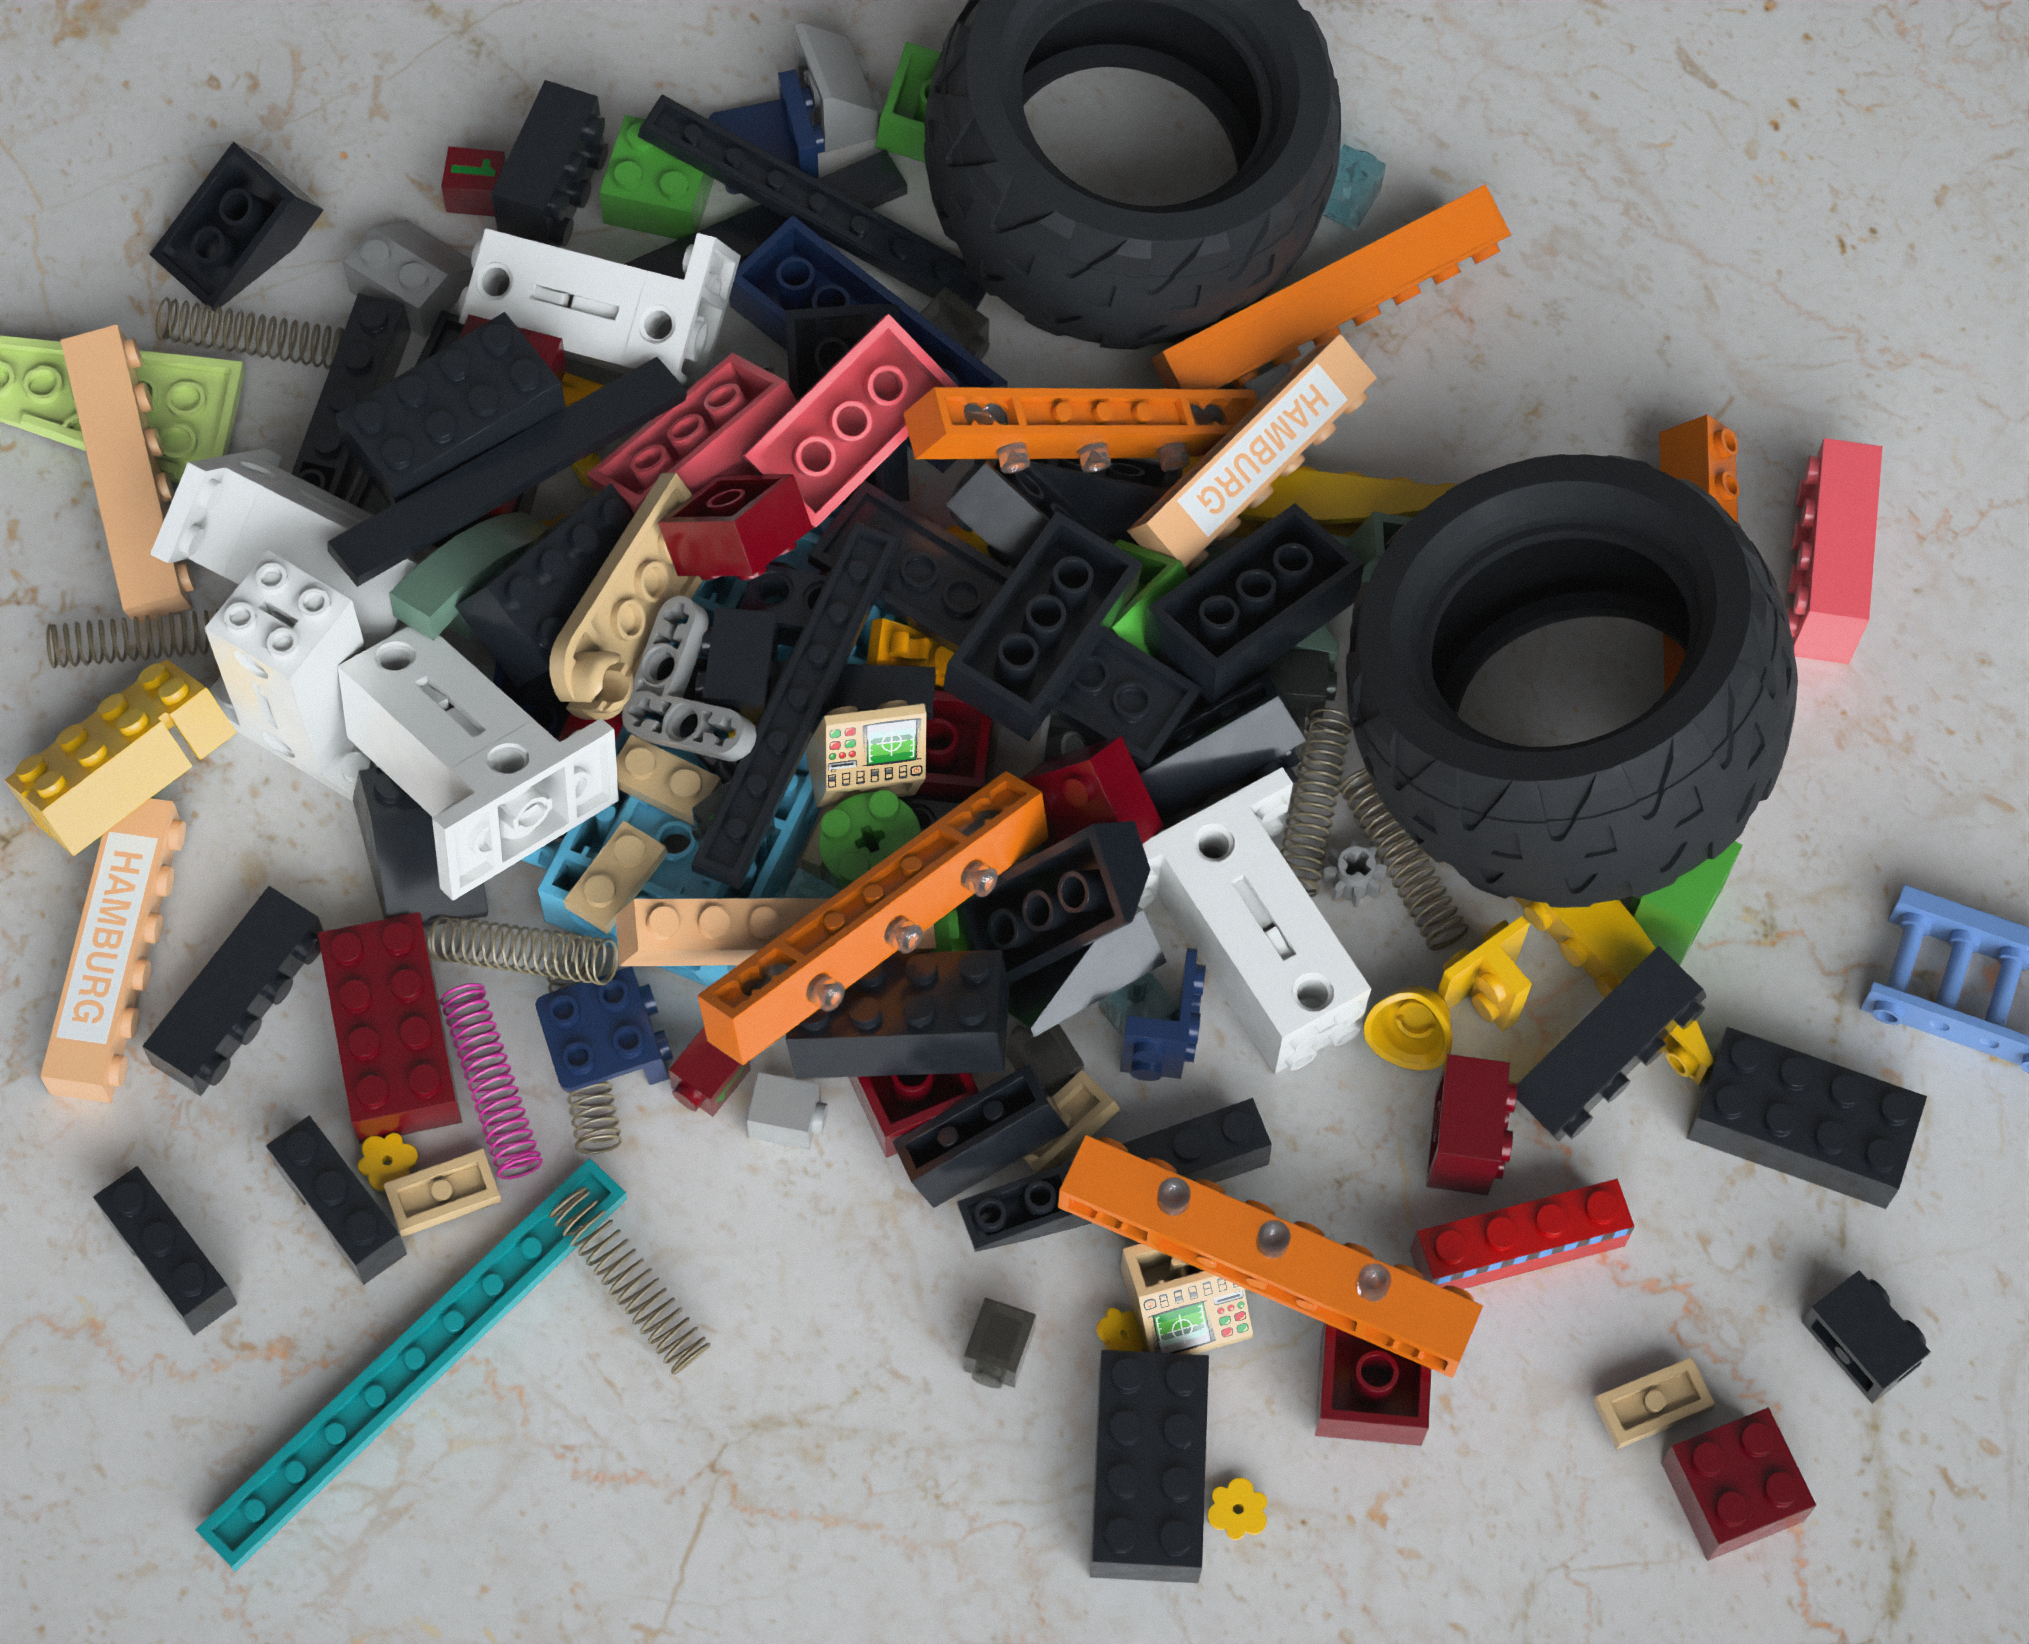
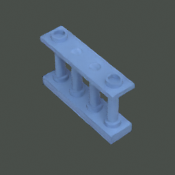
[1860,884,2029,1073]

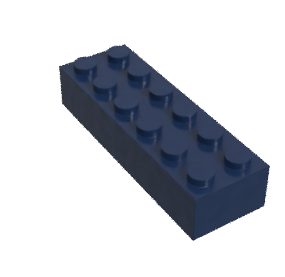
[729,215,1008,473]

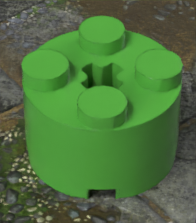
[819,790,922,893]

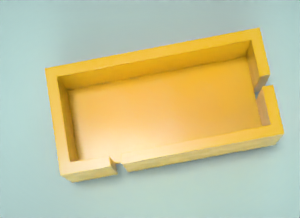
[4,659,237,856]

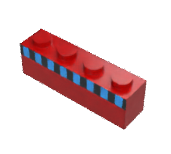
[1410,1178,1635,1289]

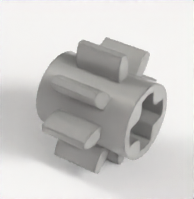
[1322,840,1387,907]

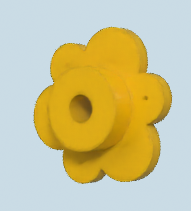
[357,1133,419,1191]
[1096,1307,1146,1352]
[1207,1477,1267,1540]

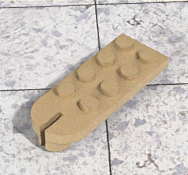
[549,473,703,720]

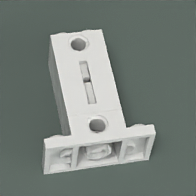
[458,228,741,424]
[150,448,438,649]
[205,550,379,802]
[338,626,619,901]
[1138,767,1371,1074]

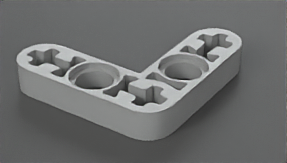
[622,596,757,761]

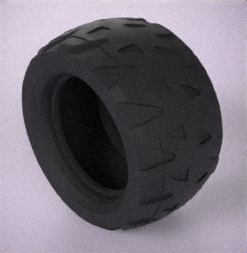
[924,0,1341,350]
[1346,454,1798,908]

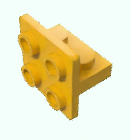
[1436,916,1532,1032]

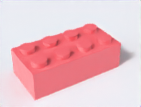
[741,314,959,528]
[586,353,797,514]
[1787,438,1883,664]

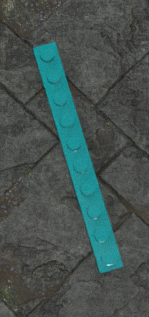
[195,1158,627,1572]

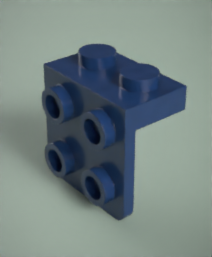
[708,69,825,195]
[1120,948,1206,1081]
[535,966,673,1092]

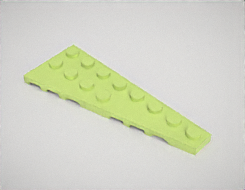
[0,335,246,483]

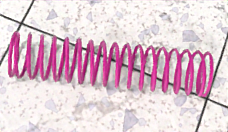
[439,983,543,1179]

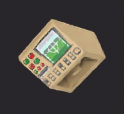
[805,700,926,808]
[1120,1244,1253,1355]

